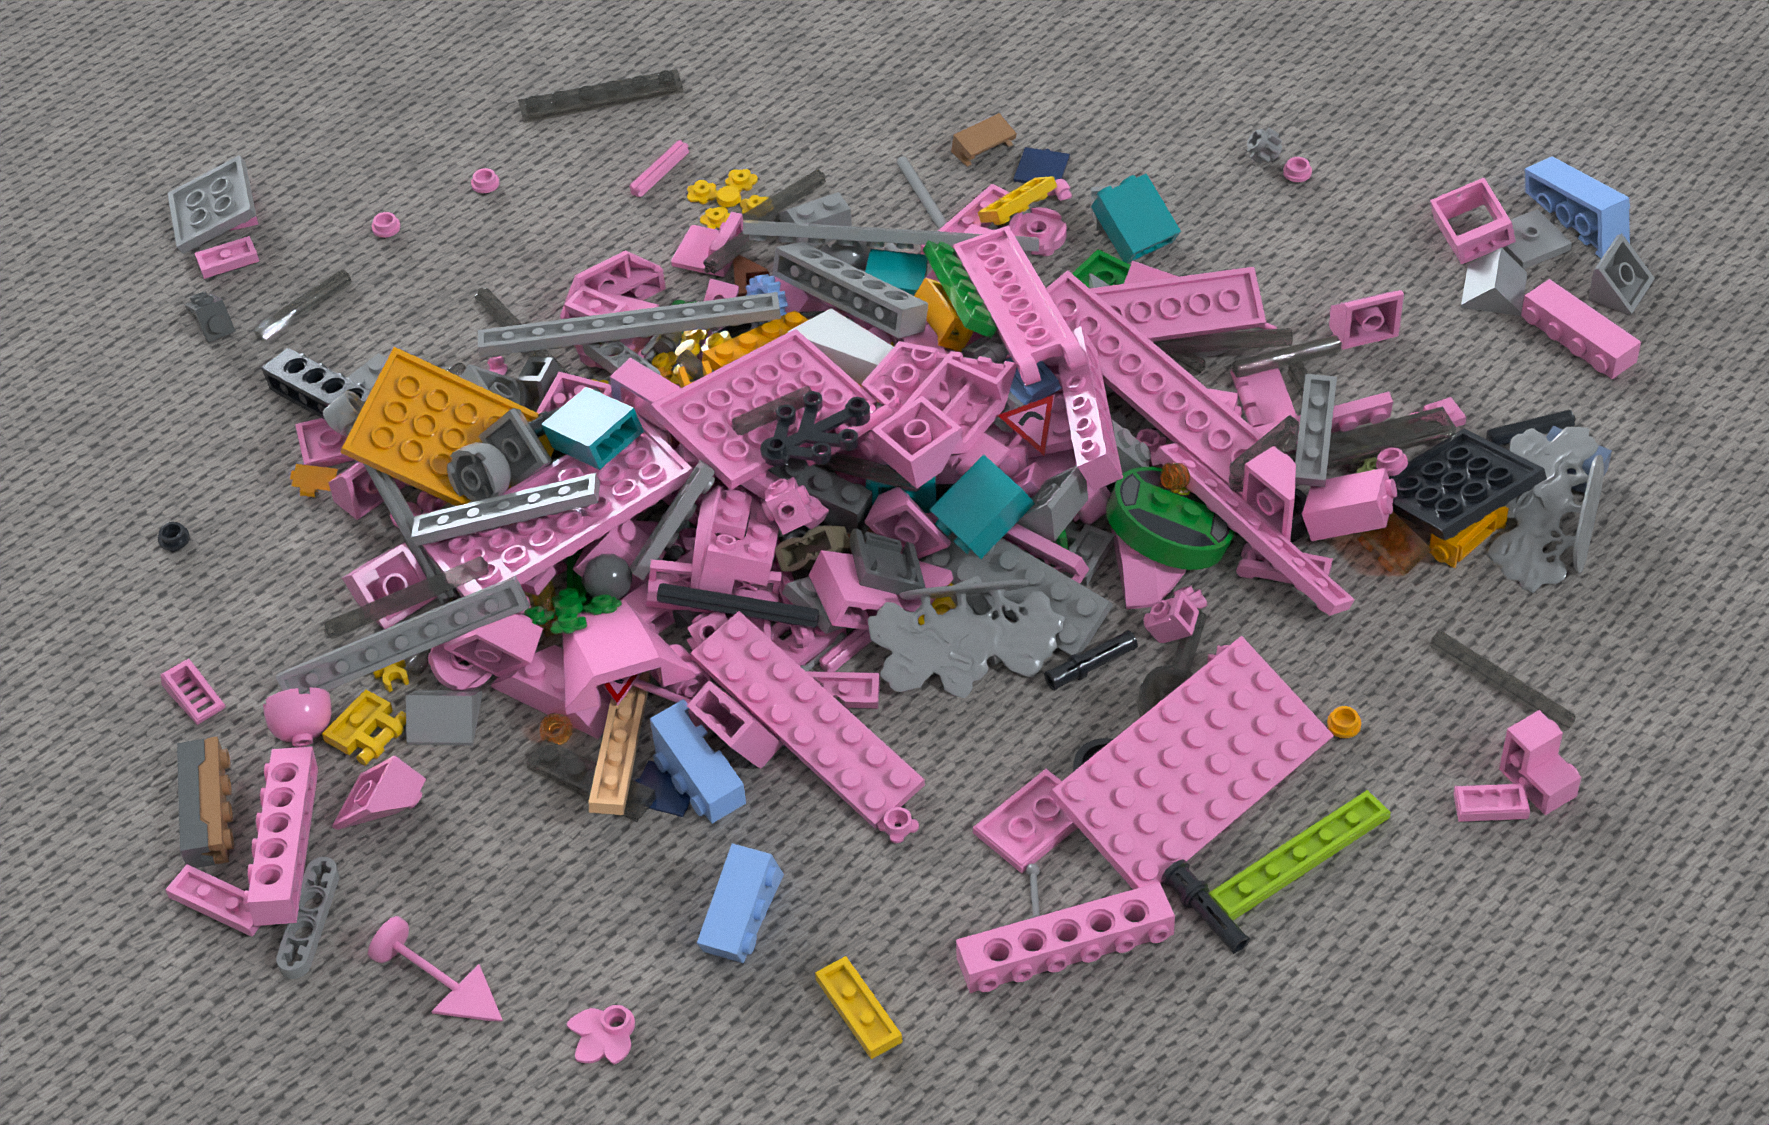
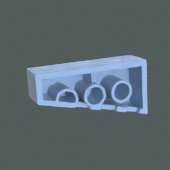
[1525,157,1630,259]

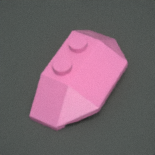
[560,250,666,319]
[1110,525,1186,609]
[491,645,611,739]

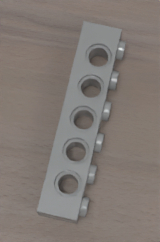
[773,241,929,338]

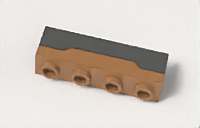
[177,736,234,868]

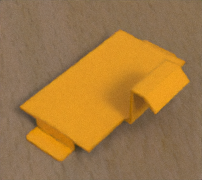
[290,464,338,497]

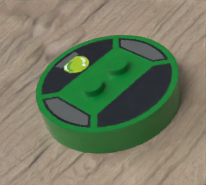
[1106,467,1235,570]

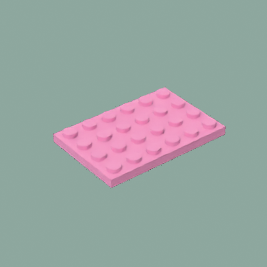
[650,329,877,490]

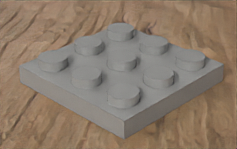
[168,155,256,254]

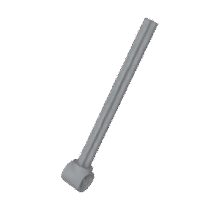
[323,391,458,605]

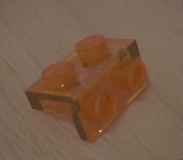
[1357,512,1432,576]

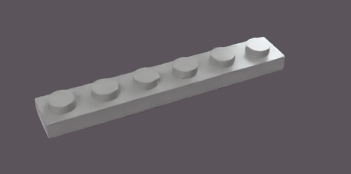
[411,473,600,546]

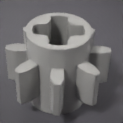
[1247,127,1282,164]

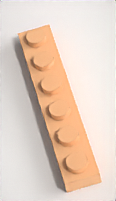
[589,670,651,815]

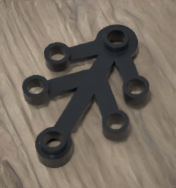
[760,391,870,467]

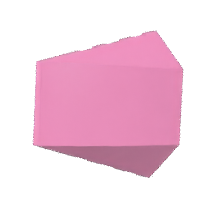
[861,341,1017,454]
[563,600,695,715]

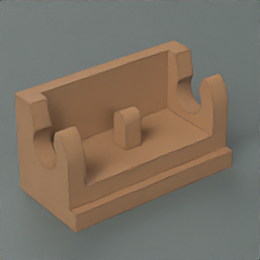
[951,113,1017,167]

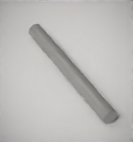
[897,156,947,229]

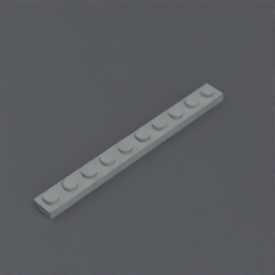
[743,220,1039,256]
[478,292,781,357]

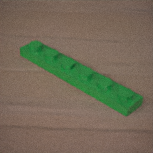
[923,240,997,338]

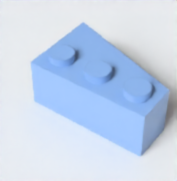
[650,699,746,823]
[697,843,784,963]

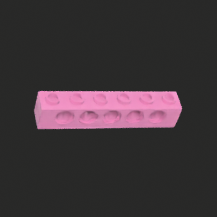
[1057,327,1123,491]
[243,746,318,926]
[956,882,1175,993]

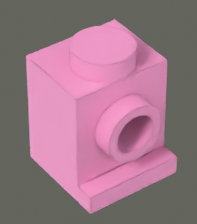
[1144,590,1199,643]

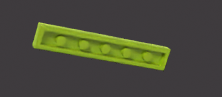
[1209,790,1391,920]

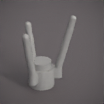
[641,332,682,370]

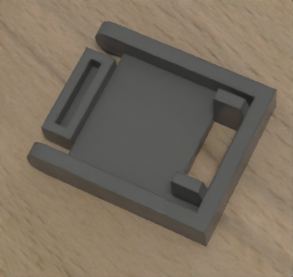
[849,528,926,595]

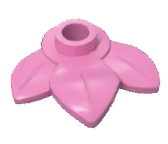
[567,1005,635,1065]

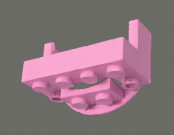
[691,484,779,594]

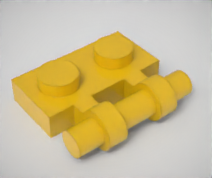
[322,689,406,766]

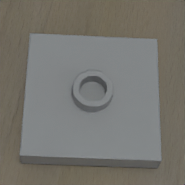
[1503,209,1572,269]

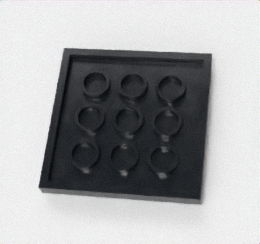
[1388,428,1547,541]

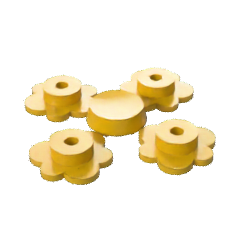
[687,169,771,229]
[651,329,732,385]

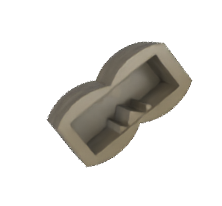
[775,526,851,572]

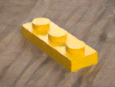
[977,177,1057,225]
[815,956,903,1059]

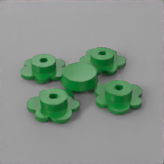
[522,588,622,634]

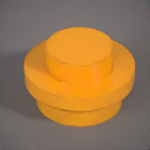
[1327,706,1362,738]

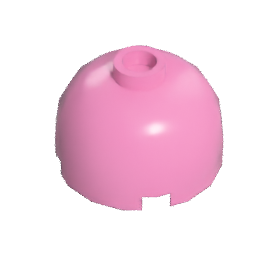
[263,687,331,747]

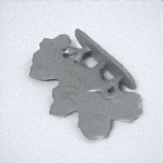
[1486,427,1604,593]
[868,579,1065,698]

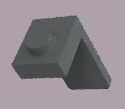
[184,291,236,343]

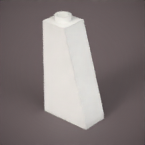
[788,308,894,384]

